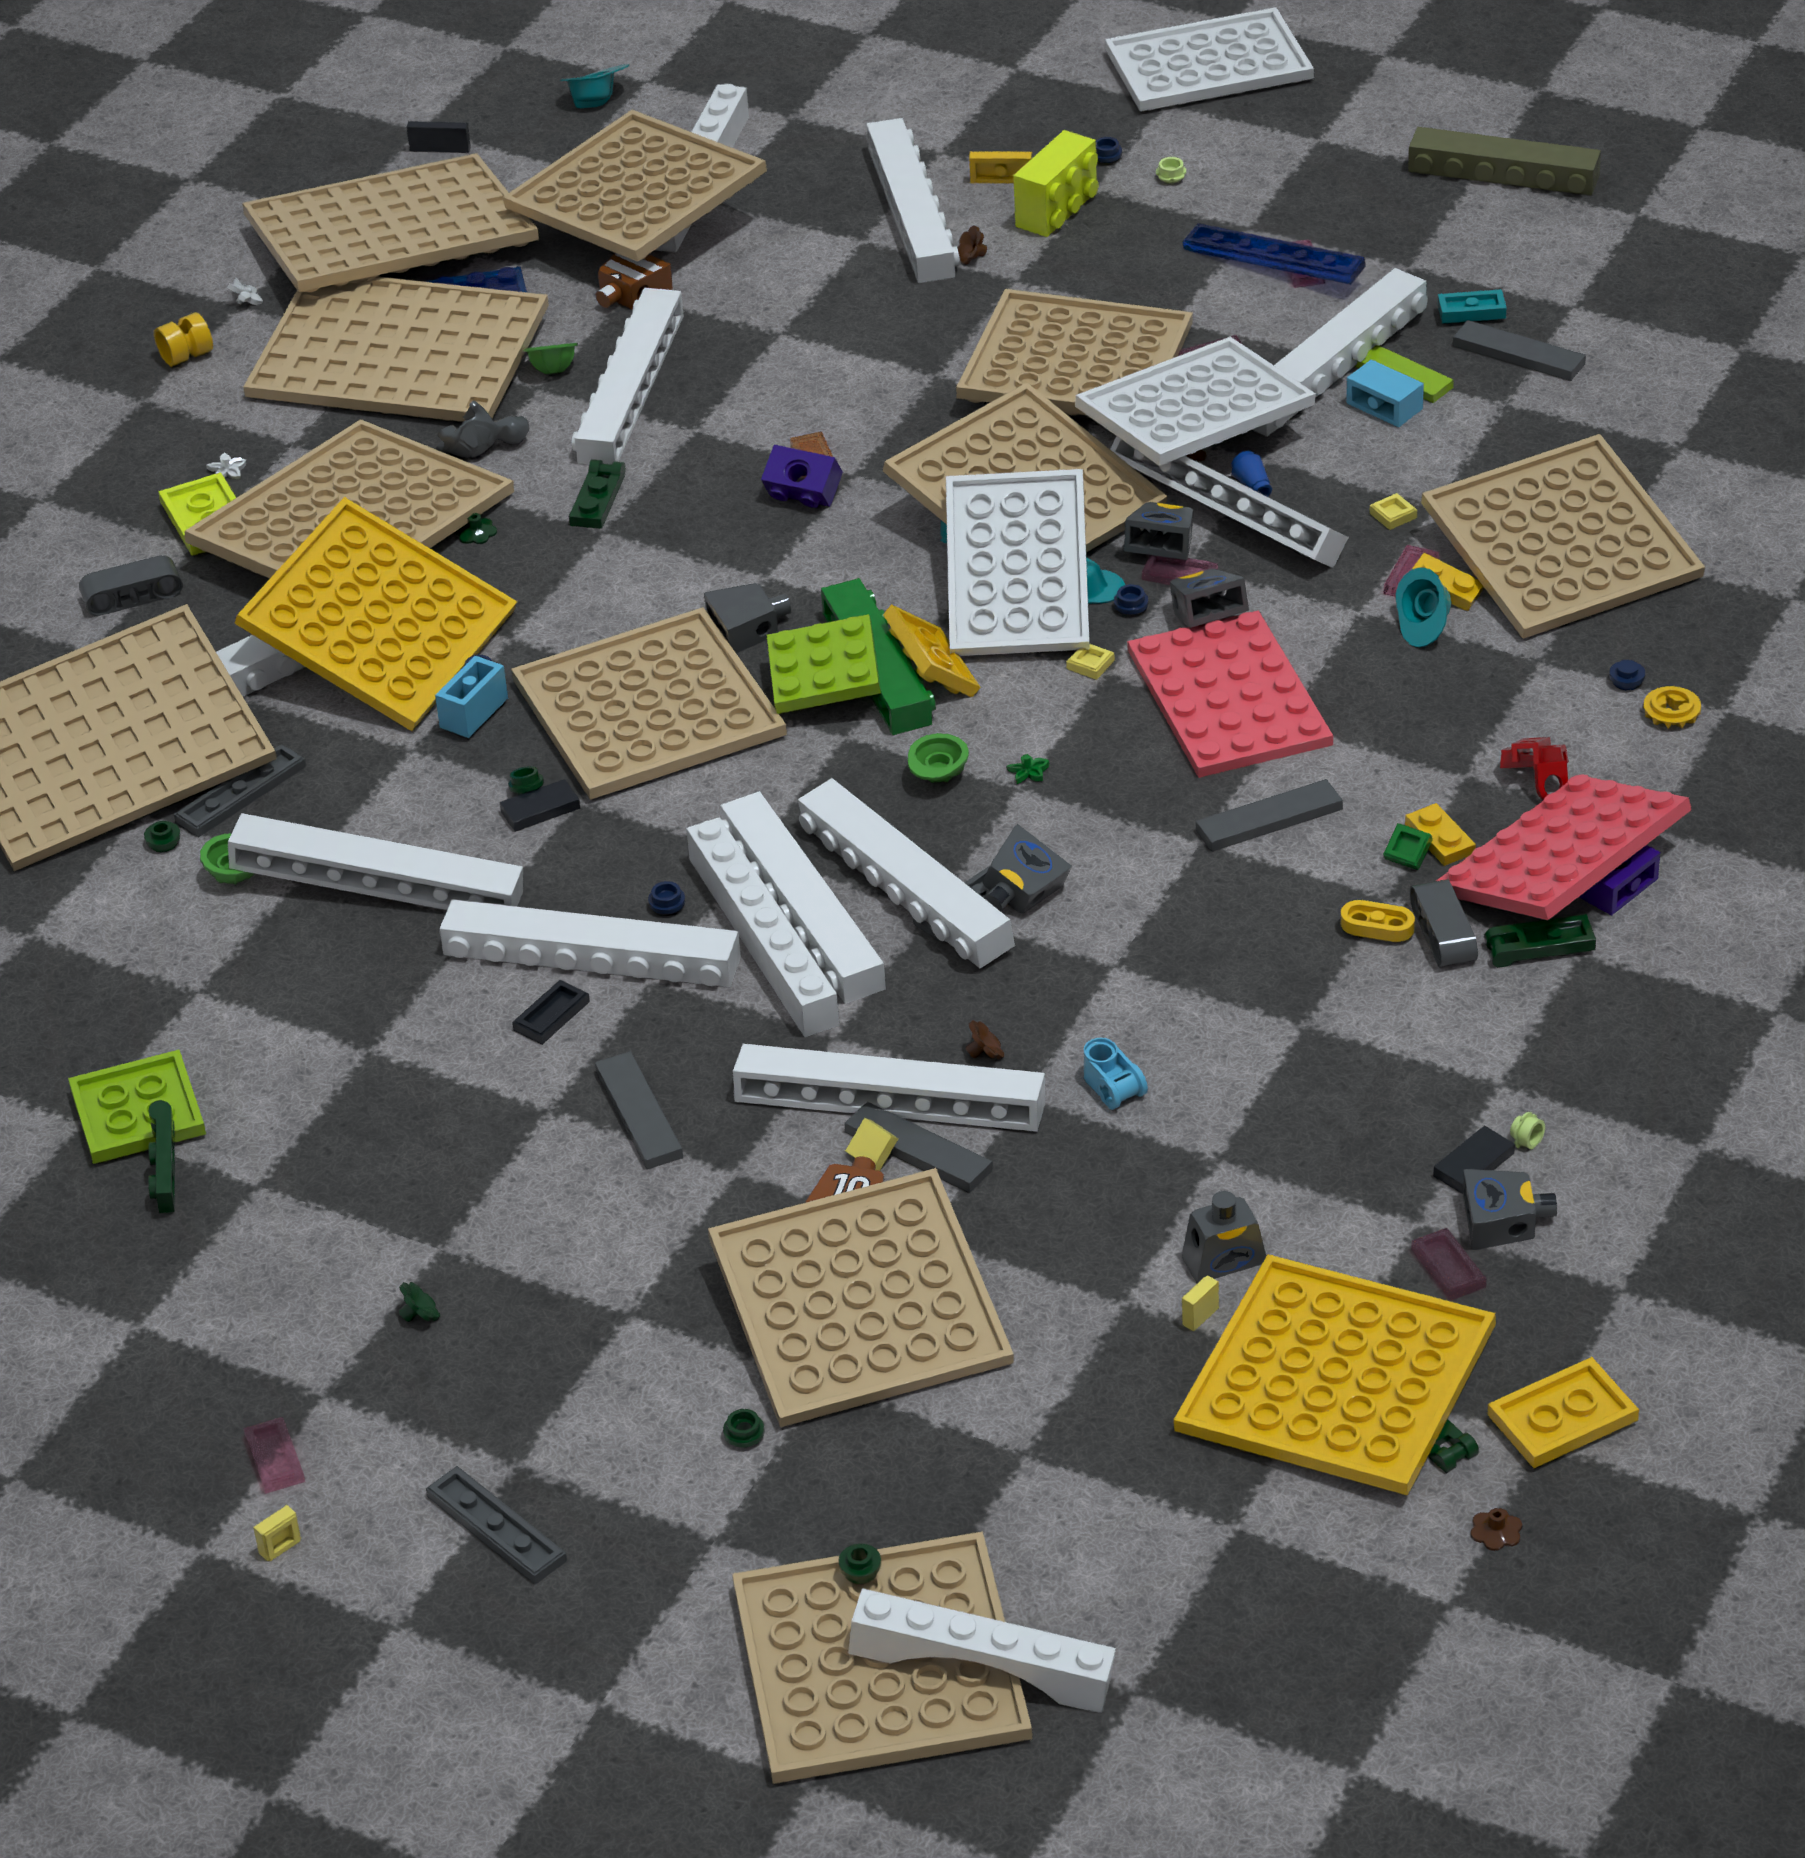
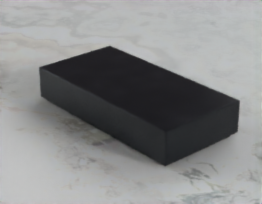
[406,121,471,153]
[499,779,581,832]
[512,980,590,1045]
[1433,1125,1515,1194]

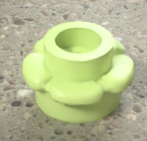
[1156,157,1187,183]
[1510,1112,1545,1149]

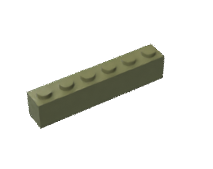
[1408,126,1601,196]

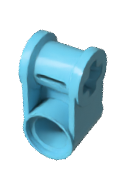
[1084,1038,1148,1110]

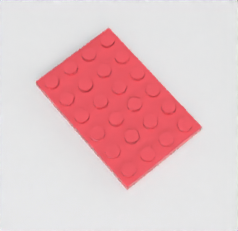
[1127,610,1333,778]
[1436,774,1692,920]

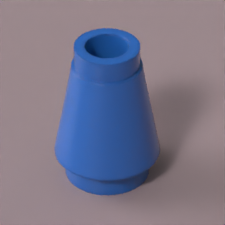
[1231,451,1272,497]

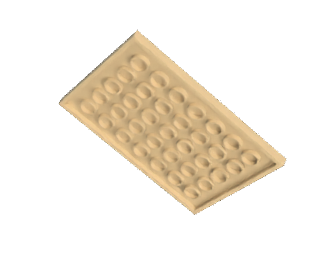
[184,419,514,578]

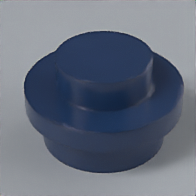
[1096,137,1122,163]
[1114,584,1148,614]
[1609,660,1645,690]
[648,881,685,914]

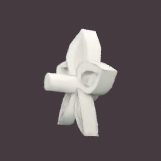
[227,278,263,305]
[206,453,246,480]

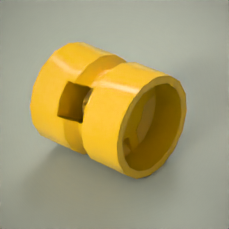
[154,312,213,367]

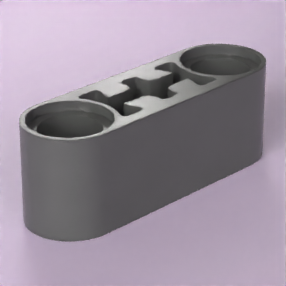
[79,555,183,616]
[1410,879,1478,967]

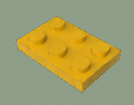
[883,604,981,697]
[1487,1357,1639,1468]

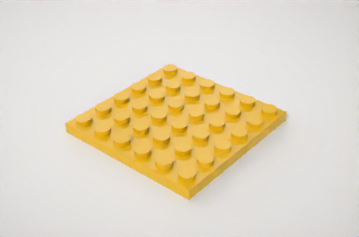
[235,497,518,731]
[1174,1254,1496,1496]

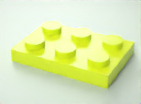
[158,472,236,556]

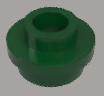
[508,766,544,795]
[144,821,181,852]
[723,1409,765,1448]
[839,1544,881,1584]

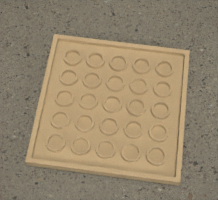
[503,110,767,262]
[956,289,1193,415]
[883,383,1168,552]
[1421,434,1705,639]
[511,607,787,800]
[708,1168,1014,1427]
[732,1532,1032,1784]

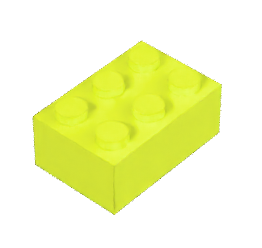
[1013,130,1099,237]

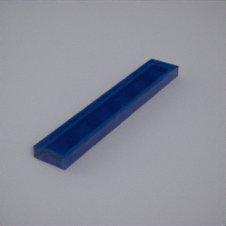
[1183,223,1366,285]

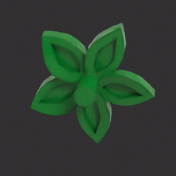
[1006,754,1050,784]

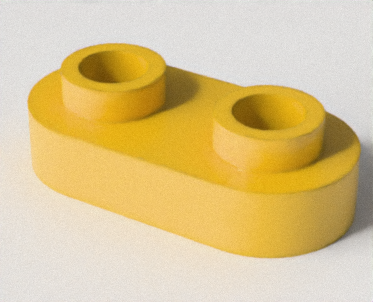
[1340,900,1415,942]

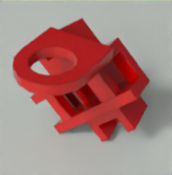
[1500,737,1569,801]

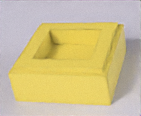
[1370,493,1417,530]
[1066,644,1115,680]
[845,1117,898,1171]
[1182,1275,1219,1331]
[253,1505,301,1561]

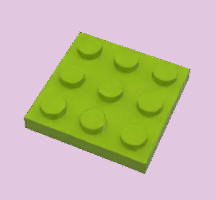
[767,614,881,714]
[68,1050,206,1164]

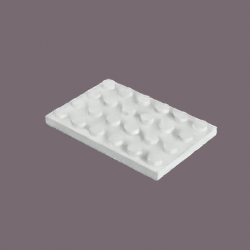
[1105,7,1314,111]
[1075,337,1316,466]
[946,469,1090,656]

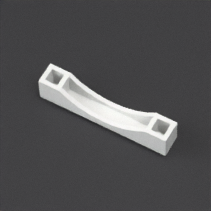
[848,1588,1116,1713]

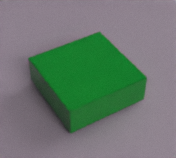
[1383,823,1433,870]

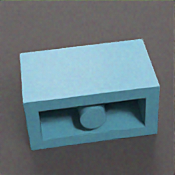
[1346,359,1424,427]
[435,656,508,738]

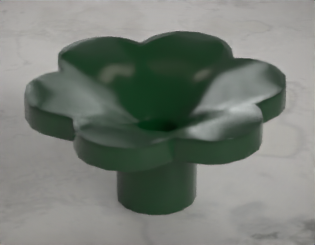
[455,513,497,544]
[399,1282,440,1322]

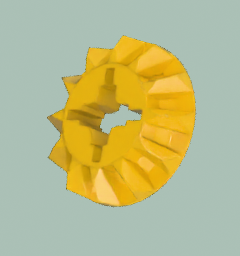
[1643,686,1701,729]

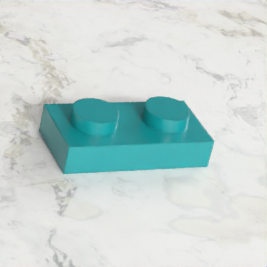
[1437,289,1507,323]

